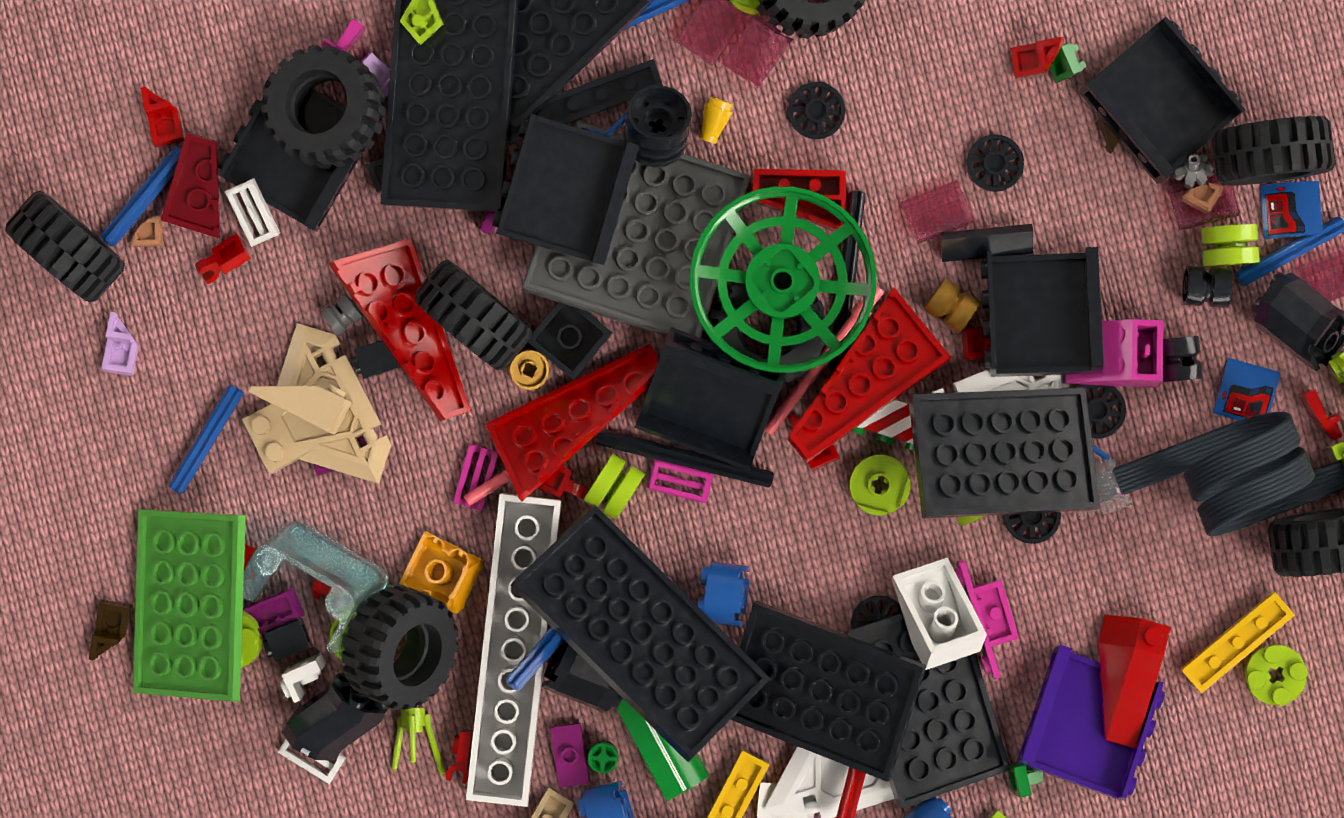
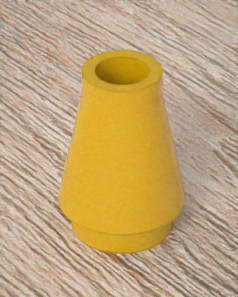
[699,96,733,144]

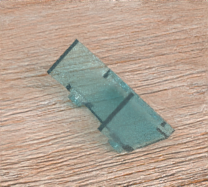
[243,522,388,654]

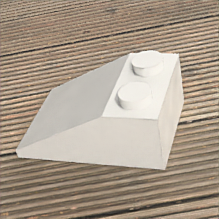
[892,558,987,670]

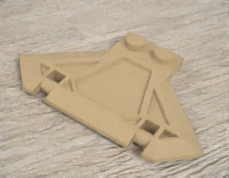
[242,323,392,484]

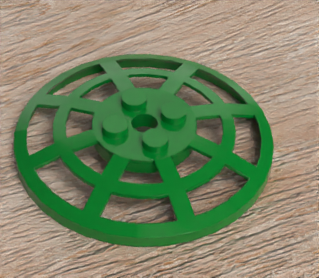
[690,187,877,373]

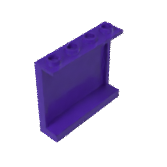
[1016,644,1165,801]

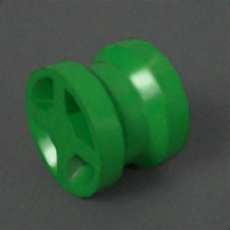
[588,741,619,774]

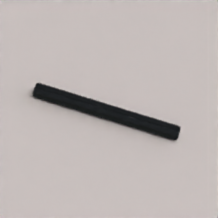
[829,190,866,371]
[596,429,774,488]

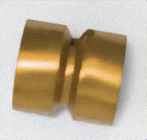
[923,277,981,334]
[505,345,549,390]

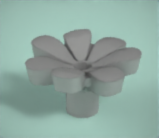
[1173,153,1214,189]

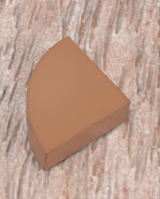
[1181,183,1224,215]
[131,215,163,247]

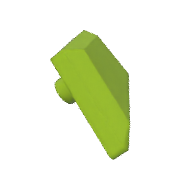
[400,0,443,45]

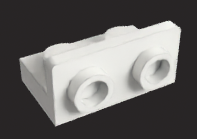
[280,653,326,703]

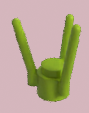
[391,707,445,775]

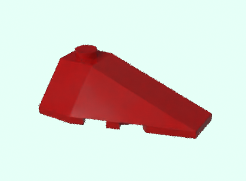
[1097,614,1171,749]

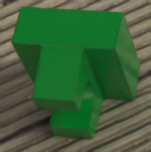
[1049,43,1087,83]
[1008,762,1044,798]

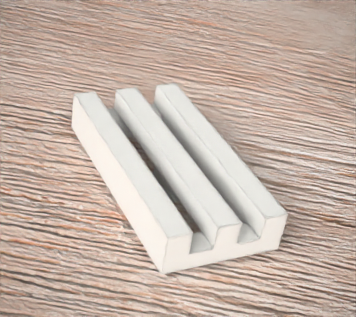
[225,178,280,247]
[278,739,346,784]

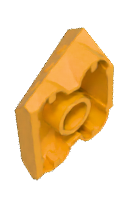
[399,531,484,614]

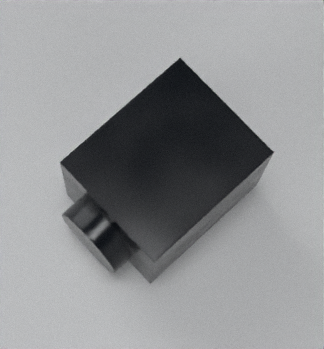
[351,340,401,379]
[263,618,313,662]

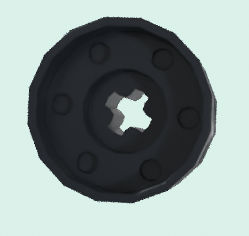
[623,85,692,167]

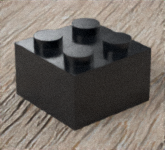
[528,302,613,380]

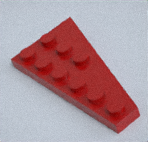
[328,238,471,421]
[787,287,951,463]
[485,344,658,502]

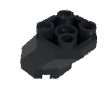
[1252,272,1344,371]
[541,643,623,713]
[282,673,389,761]

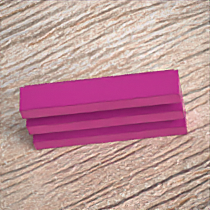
[453,444,499,511]
[647,459,714,503]

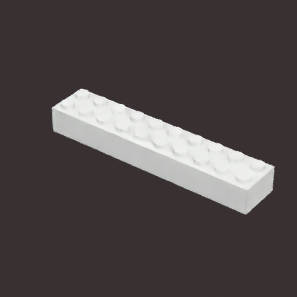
[466,493,562,807]

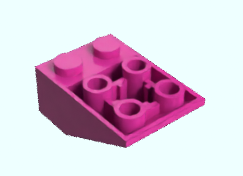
[1065,319,1163,388]

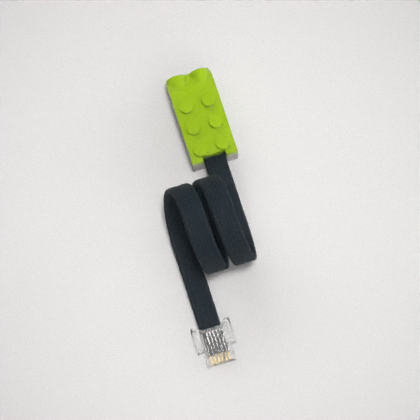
[1077,412,1344,536]

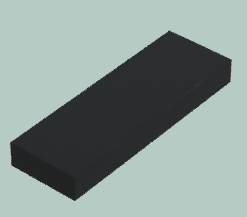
[941,224,1034,262]

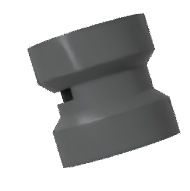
[321,293,363,336]

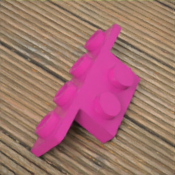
[954,559,1019,679]

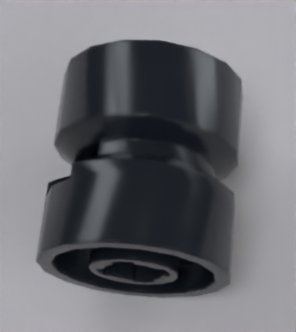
[1182,266,1232,308]
[1163,336,1203,382]

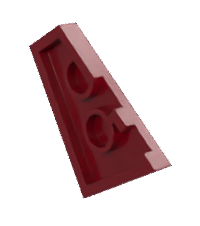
[161,132,220,239]

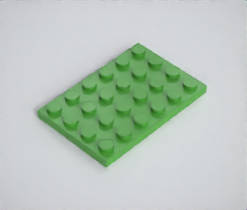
[133,509,246,702]

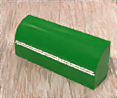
[617,699,709,801]

